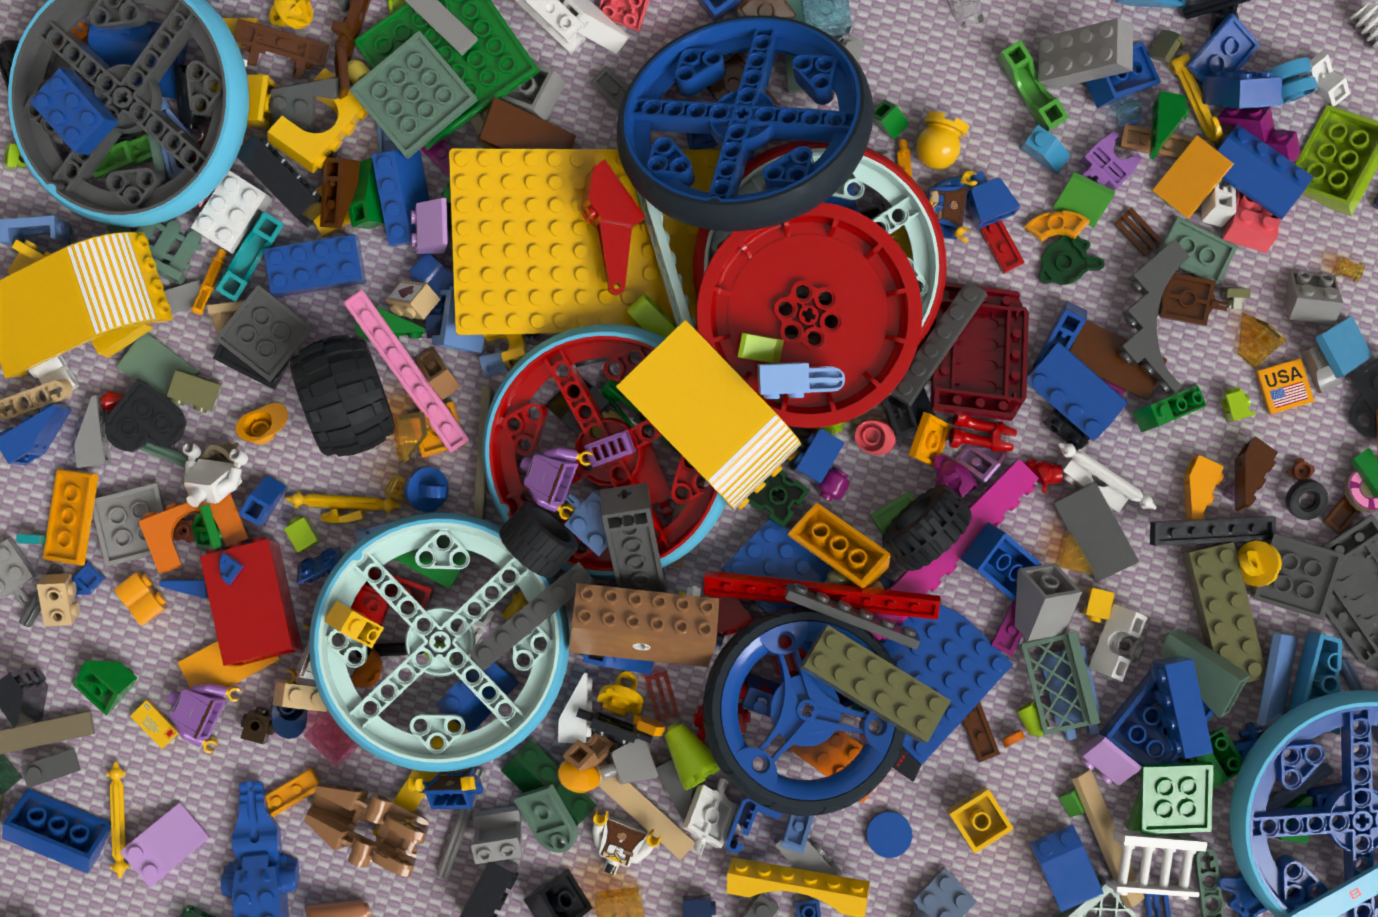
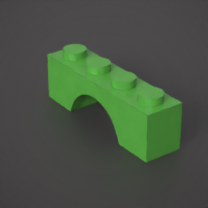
[997,40,1069,132]

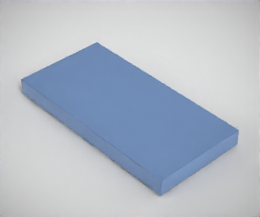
[1257,633,1298,727]

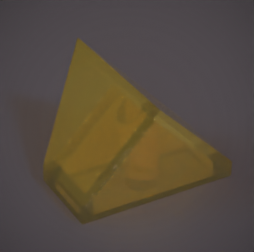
[1237,313,1287,368]

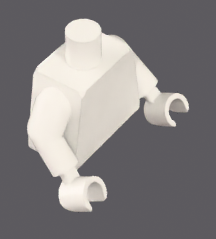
[183,444,248,507]

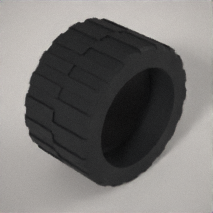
[499,501,578,578]

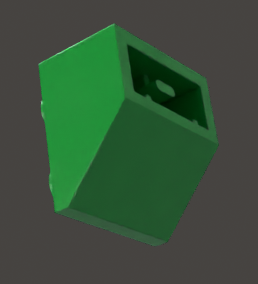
[1181,727,1244,789]

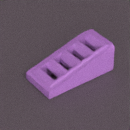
[584,429,636,468]

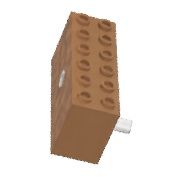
[569,583,719,667]

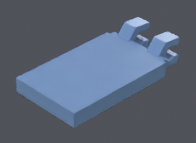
[1038,645,1101,740]

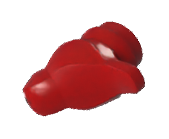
[1025,457,1063,493]

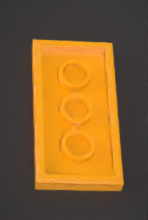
[42,468,99,566]
[177,641,281,689]

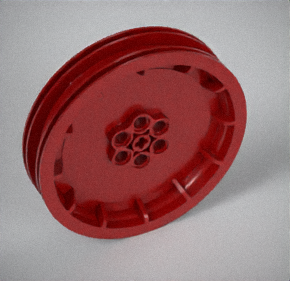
[696,202,922,428]

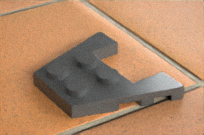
[270,77,339,158]

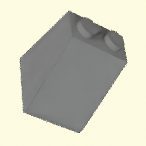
[1015,563,1082,641]

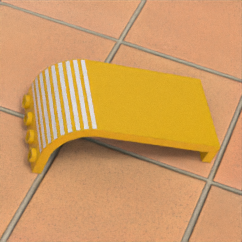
[0,232,173,378]
[616,320,801,510]

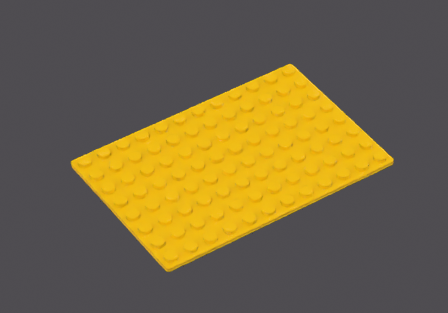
[449,148,724,335]

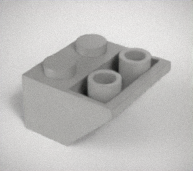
[1285,270,1343,325]

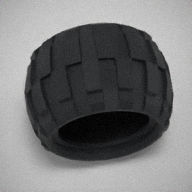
[290,334,396,457]

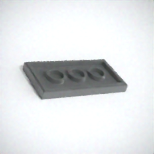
[1054,481,1139,582]

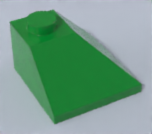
[73,660,137,716]

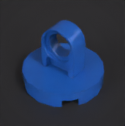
[403,466,449,513]

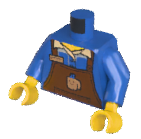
[927,171,977,243]
[408,767,483,809]

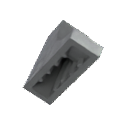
[655,740,710,822]

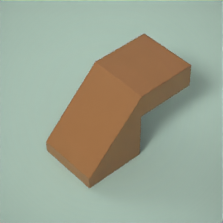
[563,733,616,771]

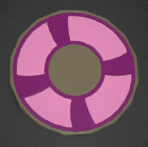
[1344,470,1378,513]

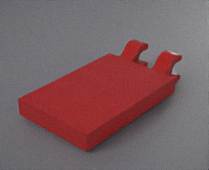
[605,433,673,517]

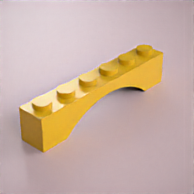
[727,857,870,917]

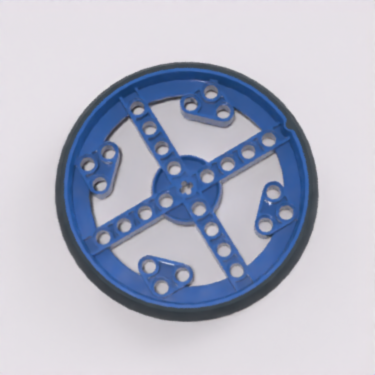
[617,15,873,231]

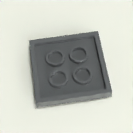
[214,285,314,382]
[1253,533,1344,620]

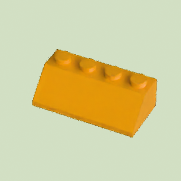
[788,502,891,588]

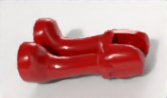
[949,414,1017,452]

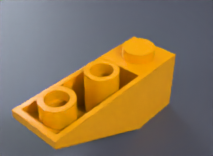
[1183,455,1224,520]

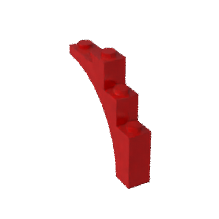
[708,595,806,676]

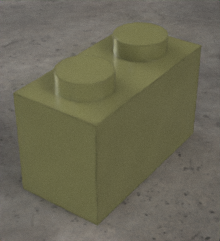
[167,368,221,413]

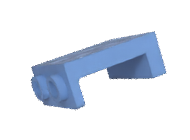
[0,215,73,249]
[431,286,484,353]

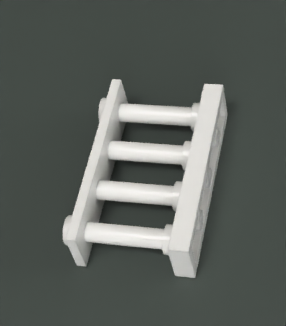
[513,0,586,55]
[1105,830,1207,900]

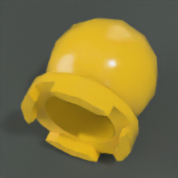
[916,111,969,170]

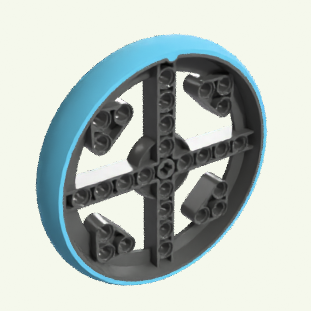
[8,0,249,227]

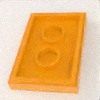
[1152,135,1234,219]

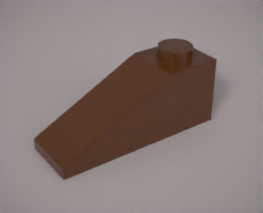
[320,157,360,228]

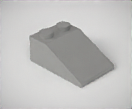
[501,64,566,121]

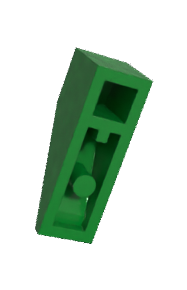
[1149,91,1189,159]

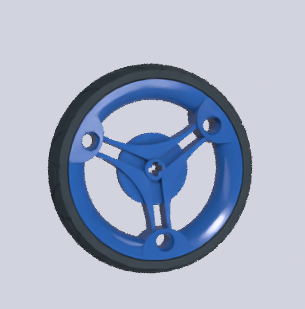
[703,607,906,816]

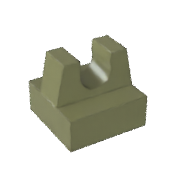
[1221,287,1251,309]

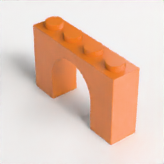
[138,493,249,574]

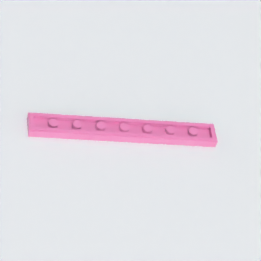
[343,289,470,453]

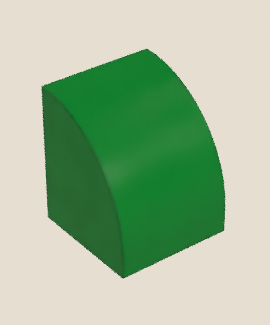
[873,99,909,140]

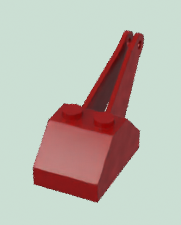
[581,159,646,296]

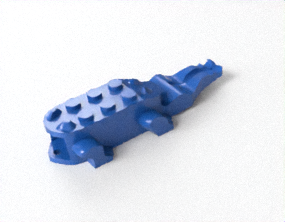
[221,780,300,917]

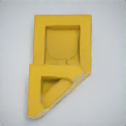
[321,509,367,523]

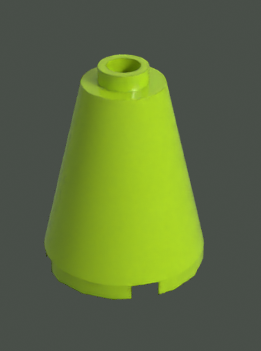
[664,722,720,790]

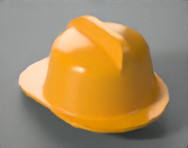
[236,403,288,445]

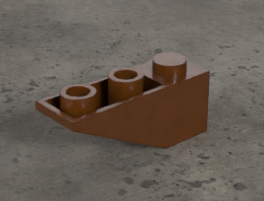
[1235,436,1278,512]

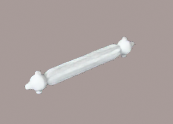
[1058,443,1157,510]

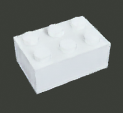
[191,171,273,255]

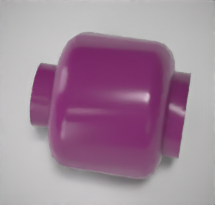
[816,466,850,502]

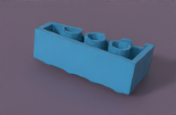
[1287,631,1342,735]

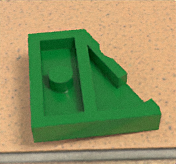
[191,504,222,550]

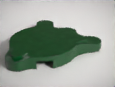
[1038,235,1105,285]

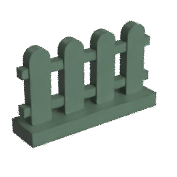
[99,201,203,286]

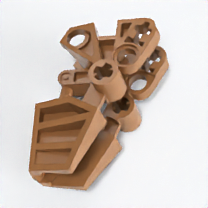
[304,782,429,877]

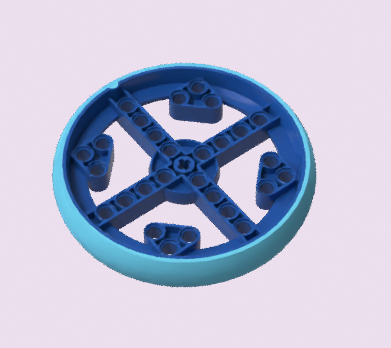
[1230,690,1378,917]

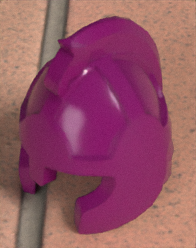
[932,454,978,497]

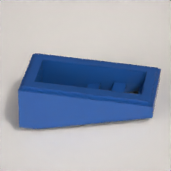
[159,579,208,598]

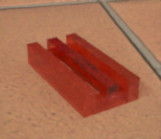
[645,670,679,721]

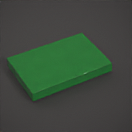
[394,515,471,589]

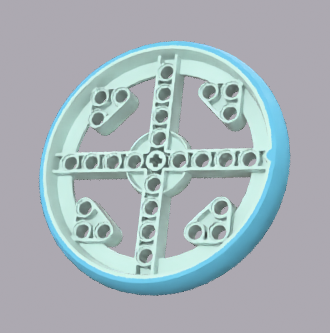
[309,513,570,772]

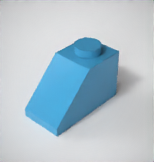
[1020,125,1071,174]

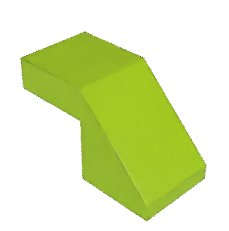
[738,333,784,363]

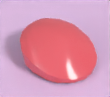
[855,418,896,455]

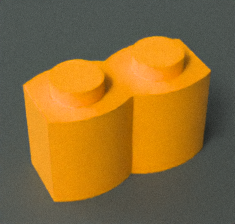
[114,572,168,626]

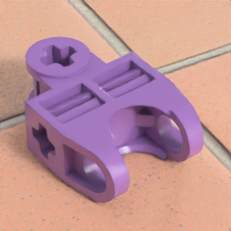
[1080,131,1142,191]

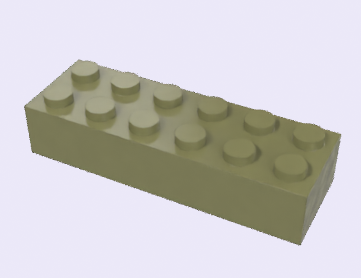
[1181,542,1266,683]
[799,625,951,743]

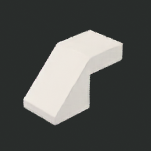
[1307,51,1350,107]

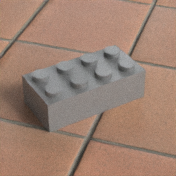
[1038,18,1133,89]

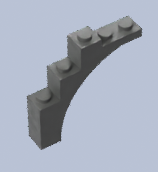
[1117,239,1190,394]

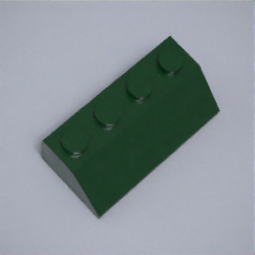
[501,737,599,826]

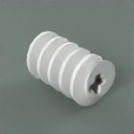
[1350,3,1378,49]

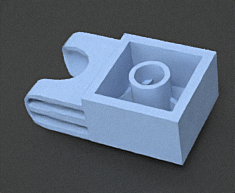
[757,362,845,399]

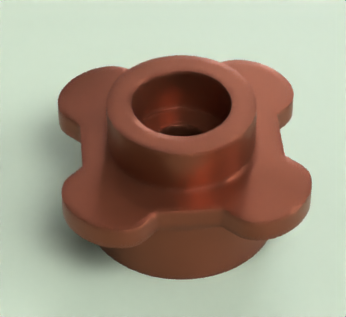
[1287,457,1315,481]
[173,519,194,543]

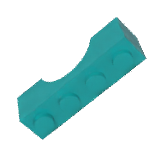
[214,211,284,302]

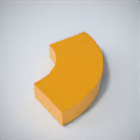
[1024,210,1090,242]
[632,715,666,736]

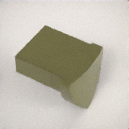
[1148,30,1186,63]

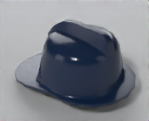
[271,683,308,739]

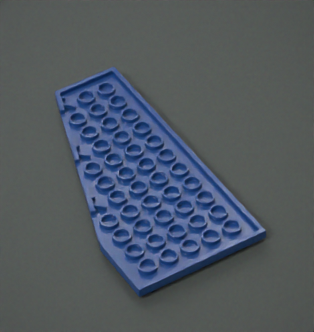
[721,520,1013,765]

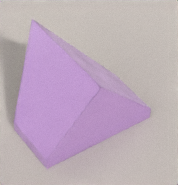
[954,444,1008,483]

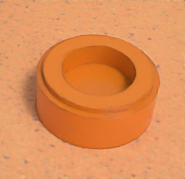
[1001,729,1025,748]

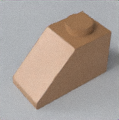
[415,346,461,400]

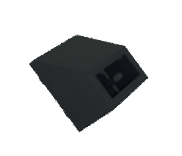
[881,388,936,439]

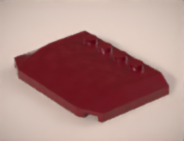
[930,282,1029,421]

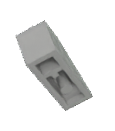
[72,396,111,469]

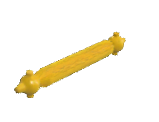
[286,491,401,514]
[106,762,130,879]

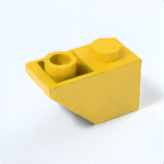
[324,600,384,648]

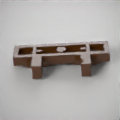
[331,0,371,62]
[234,18,329,79]

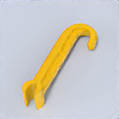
[1168,54,1223,142]

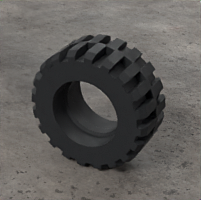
[882,485,972,571]

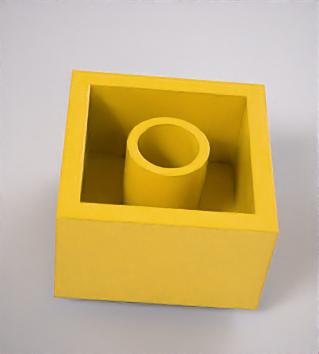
[946,785,1014,854]

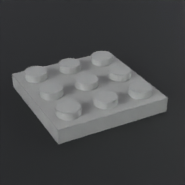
[93,483,166,567]

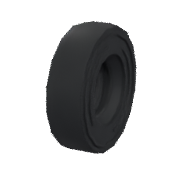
[1285,479,1329,520]

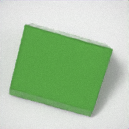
[1058,787,1085,817]

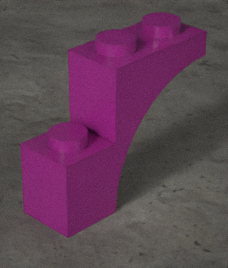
[1218,107,1301,163]

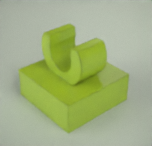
[3,143,27,170]

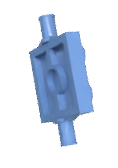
[564,489,608,556]

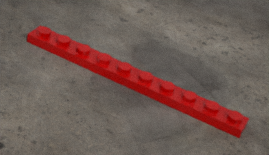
[704,570,941,620]

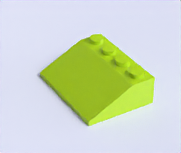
[1295,105,1378,216]

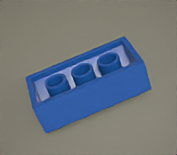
[1218,124,1313,220]
[371,149,430,247]
[1027,341,1128,441]
[2,788,111,874]

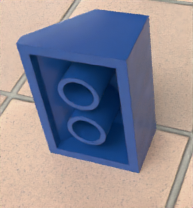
[436,661,519,732]

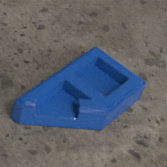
[72,562,106,595]

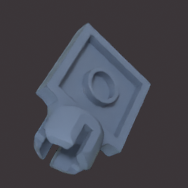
[909,867,977,917]

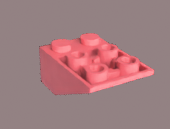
[599,0,651,32]
[1222,189,1280,253]

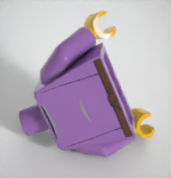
[520,447,593,520]
[167,683,242,753]

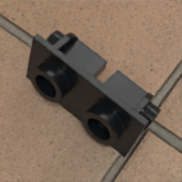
[1043,408,1090,450]

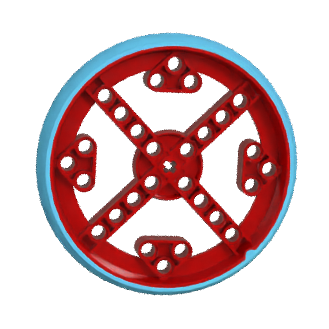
[483,324,726,579]

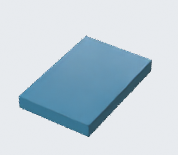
[1315,316,1373,378]

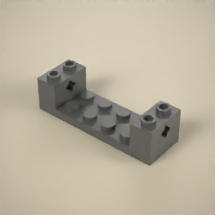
[600,483,668,593]

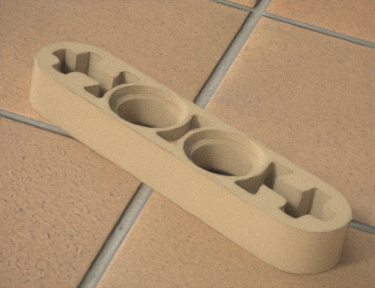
[0,378,73,420]

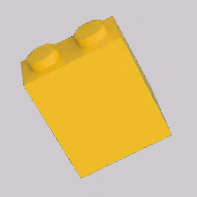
[216,74,278,130]

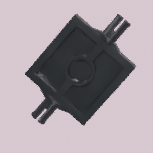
[576,708,653,744]

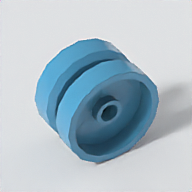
[1265,57,1319,107]

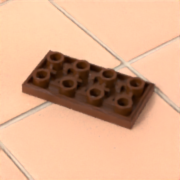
[478,97,576,149]
[1069,320,1167,401]

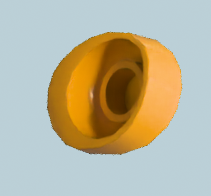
[558,760,600,793]

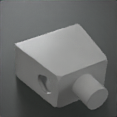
[600,739,659,785]

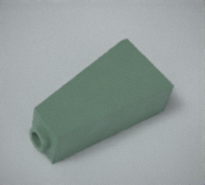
[1160,629,1250,718]

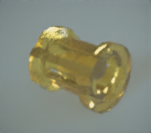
[1334,256,1365,283]

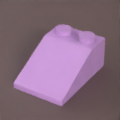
[120,802,210,887]

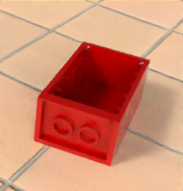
[200,536,303,667]

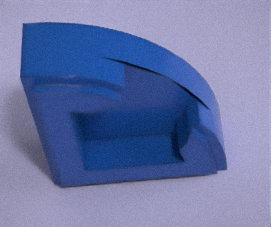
[219,552,244,585]

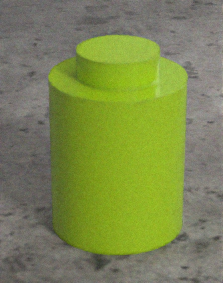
[1015,700,1050,738]

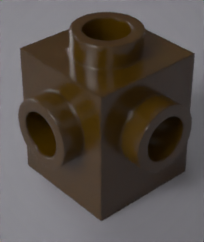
[240,707,275,745]

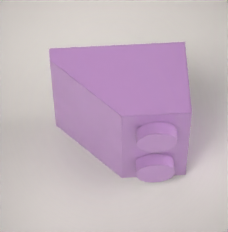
[411,198,448,254]
[1078,734,1142,786]

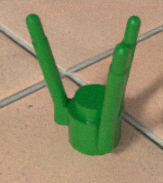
[601,379,639,427]

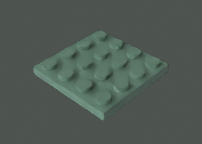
[349,30,478,159]

